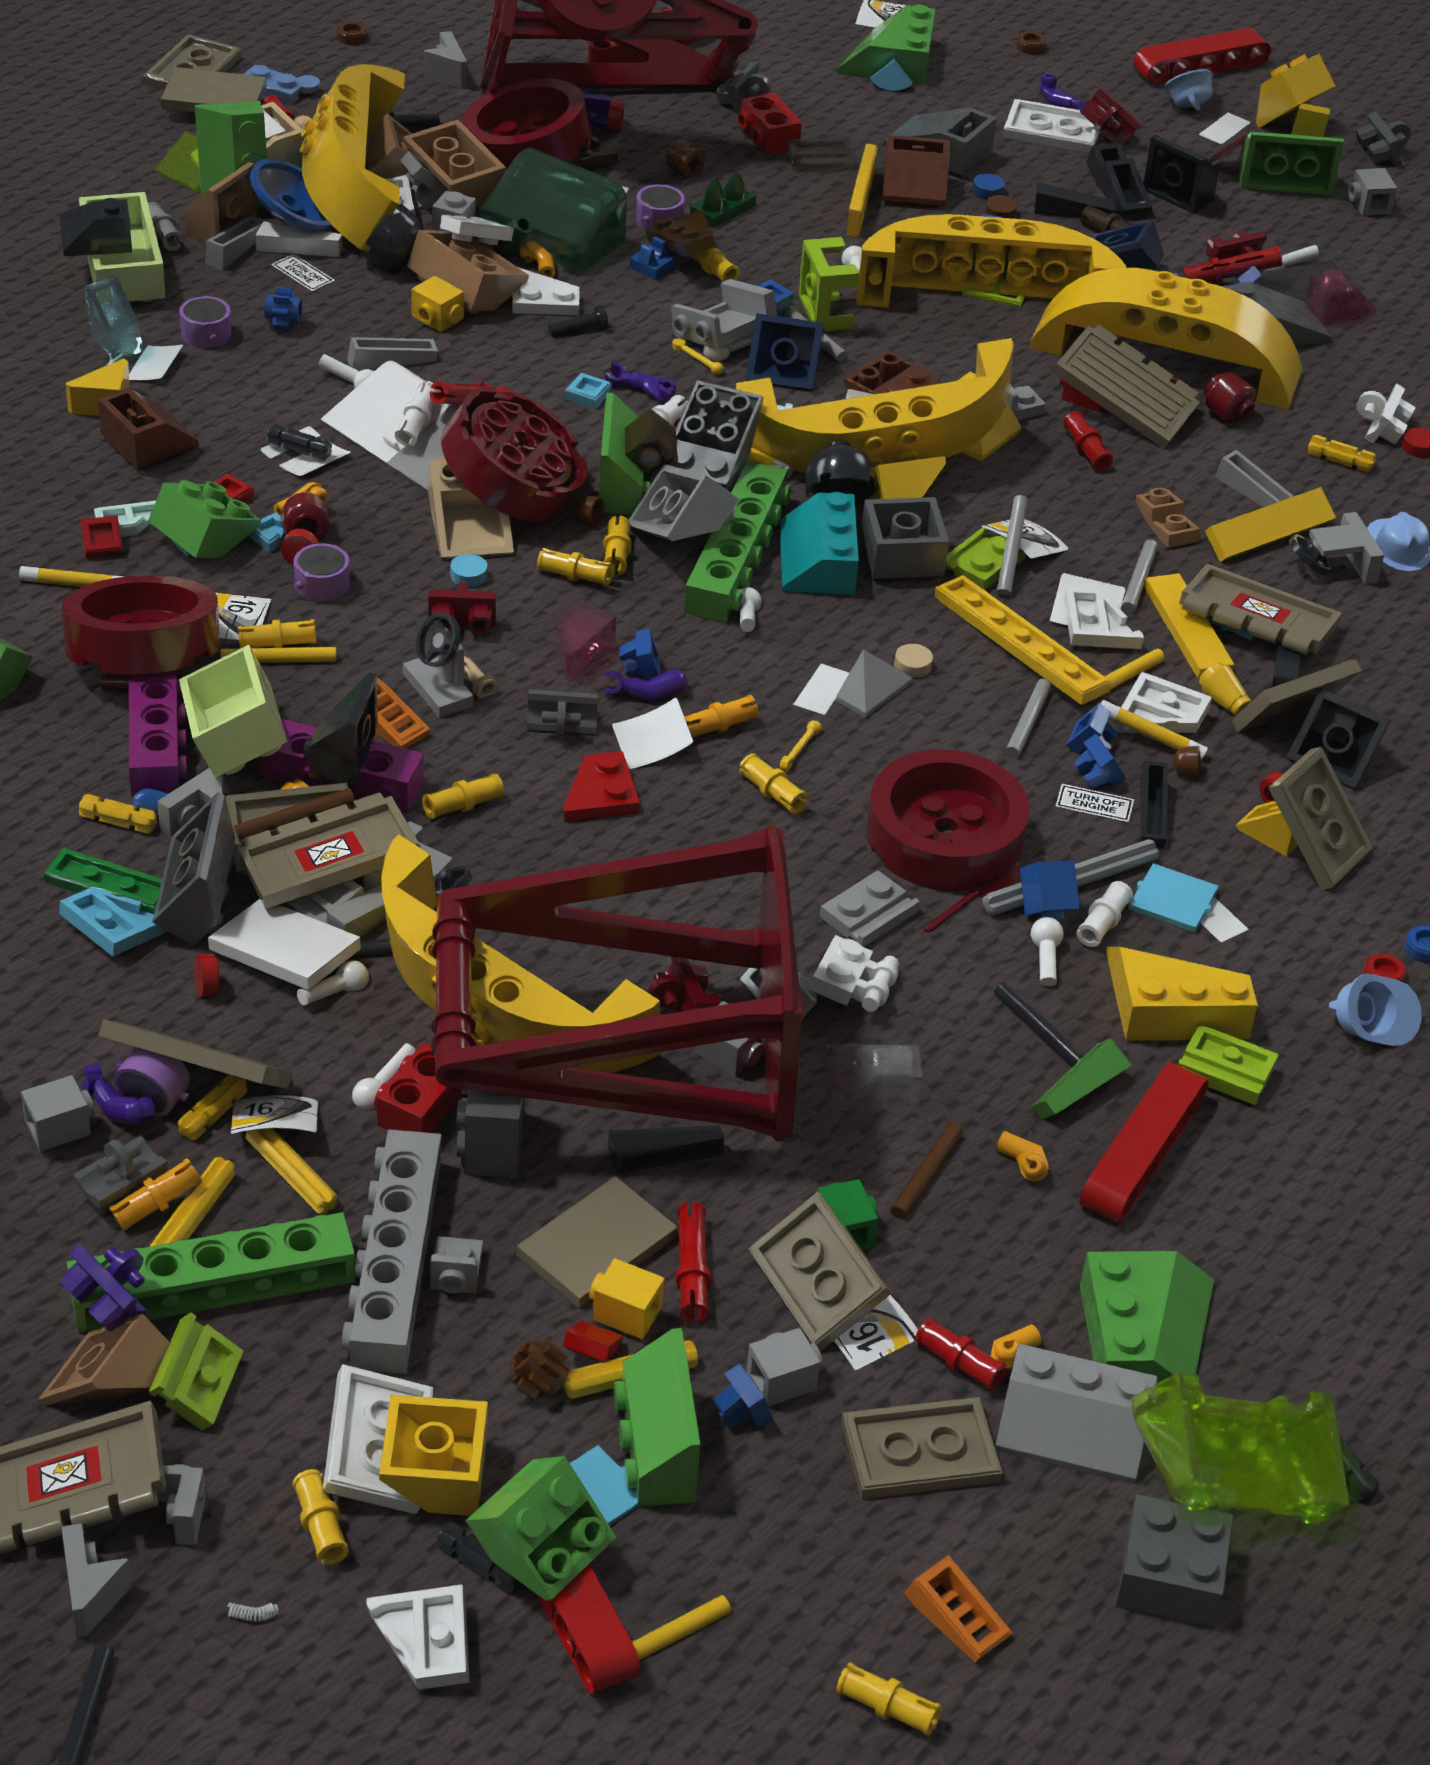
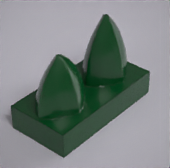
[690,172,757,228]

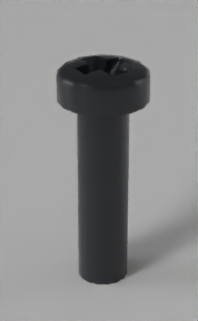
[389,110,440,127]
[548,305,609,337]

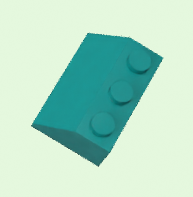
[779,492,859,594]

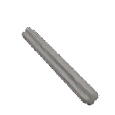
[982,839,1159,916]

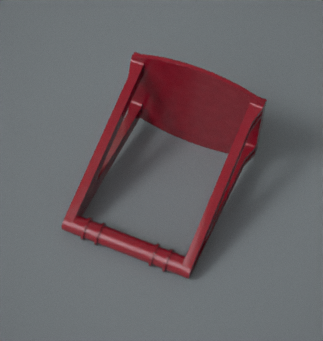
[480,0,758,94]
[431,825,802,1141]

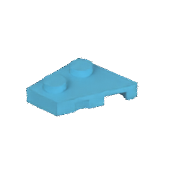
[59,887,168,956]

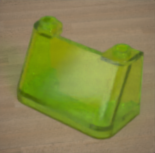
[1131,1372,1349,1523]

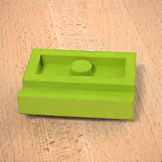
[945,527,1026,590]
[1178,1024,1279,1105]
[148,1312,244,1431]

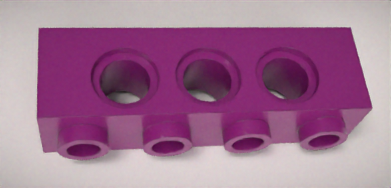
[129,670,187,797]
[258,719,424,812]

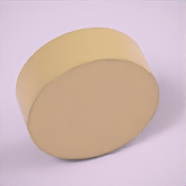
[894,644,933,678]

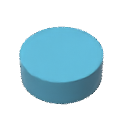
[450,554,487,587]

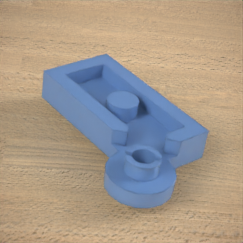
[243,65,320,105]

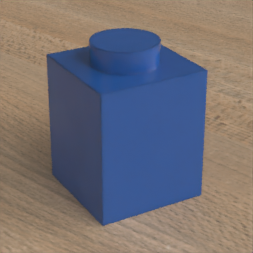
[1020,860,1079,921]

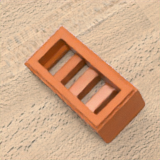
[377,678,430,749]
[904,1555,1013,1663]

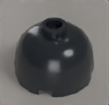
[361,204,423,272]
[805,440,877,500]

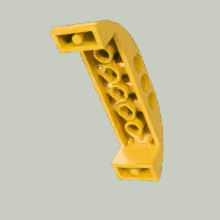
[300,64,405,251]
[856,214,1126,308]
[1029,268,1303,410]
[736,338,1014,473]
[381,834,661,1073]

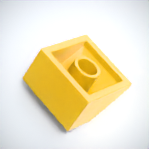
[1256,54,1335,128]
[379,1395,488,1516]

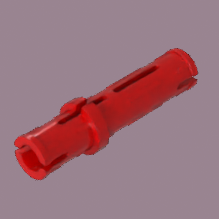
[1183,246,1283,284]
[430,381,511,405]
[675,1201,712,1323]

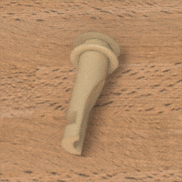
[464,652,499,698]

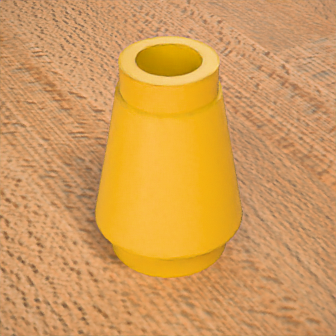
[1199,662,1252,716]

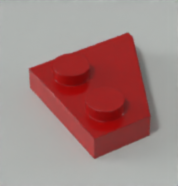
[563,751,640,822]

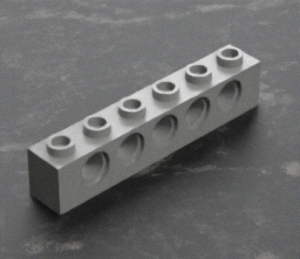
[342,1129,441,1374]

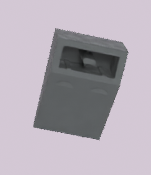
[883,107,997,175]
[660,380,764,493]

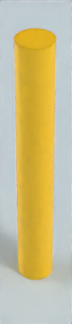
[221,647,336,663]
[1104,648,1165,690]
[632,1595,731,1661]

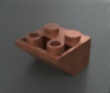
[883,135,950,206]
[844,350,941,394]
[98,388,199,469]

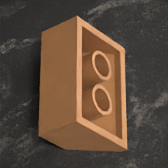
[403,120,506,209]
[407,230,530,314]

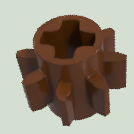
[510,1338,569,1400]

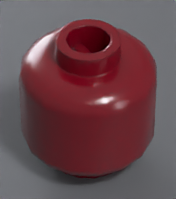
[1204,372,1255,423]
[281,492,330,542]

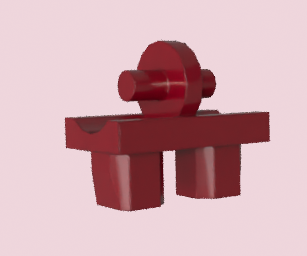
[1080,88,1141,147]
[1206,231,1267,260]
[428,582,497,635]
[647,957,721,1013]

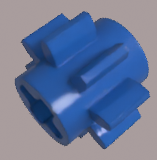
[264,287,303,330]

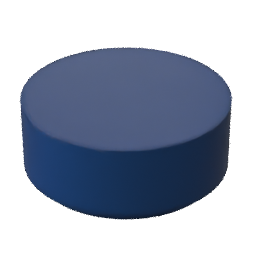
[973,174,1005,200]
[1404,926,1430,963]

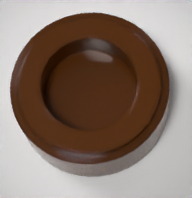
[337,21,367,46]
[1016,31,1046,55]
[985,195,1017,219]

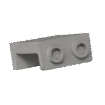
[671,279,777,349]

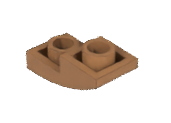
[1136,488,1200,548]

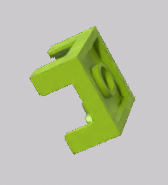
[798,237,859,331]

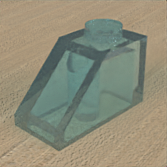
[84,275,143,362]

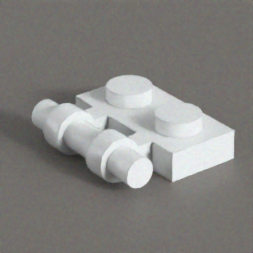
[808,935,899,1012]

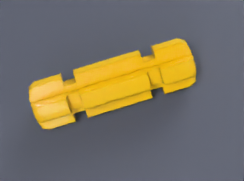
[1308,435,1376,472]
[79,794,157,834]
[178,1074,248,1141]

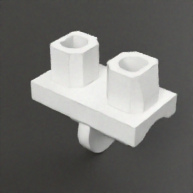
[1357,384,1415,445]

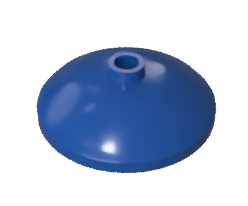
[250,158,333,231]

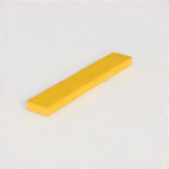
[935,575,1111,705]

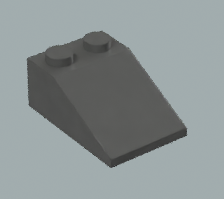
[1222,282,1332,347]

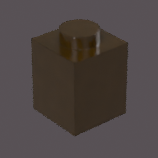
[625,408,676,474]

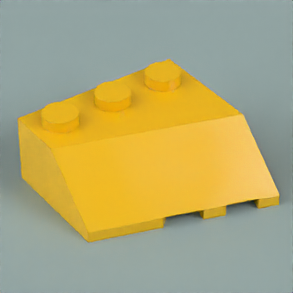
[1106,947,1258,1041]

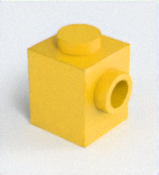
[411,276,464,332]
[589,1258,665,1340]

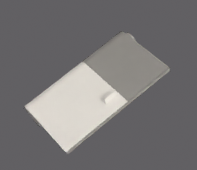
[321,361,460,493]

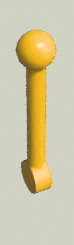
[672,338,724,375]
[779,720,822,772]

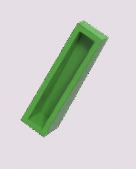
[1031,1038,1132,1119]

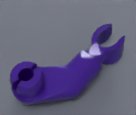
[1039,74,1089,110]
[605,362,676,404]
[603,669,687,702]
[82,1063,155,1126]

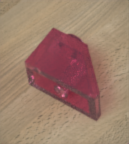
[1305,269,1377,324]
[556,599,616,682]

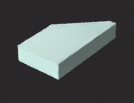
[94,501,156,537]

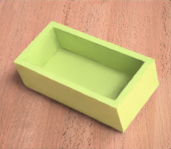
[79,192,165,305]
[179,645,288,778]

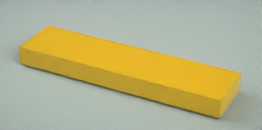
[846,144,878,237]
[1205,487,1336,562]
[1144,573,1234,679]

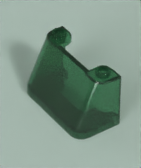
[476,148,627,275]

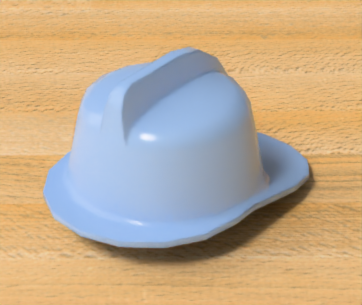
[1165,69,1215,111]
[1367,512,1430,571]
[1329,974,1422,1046]

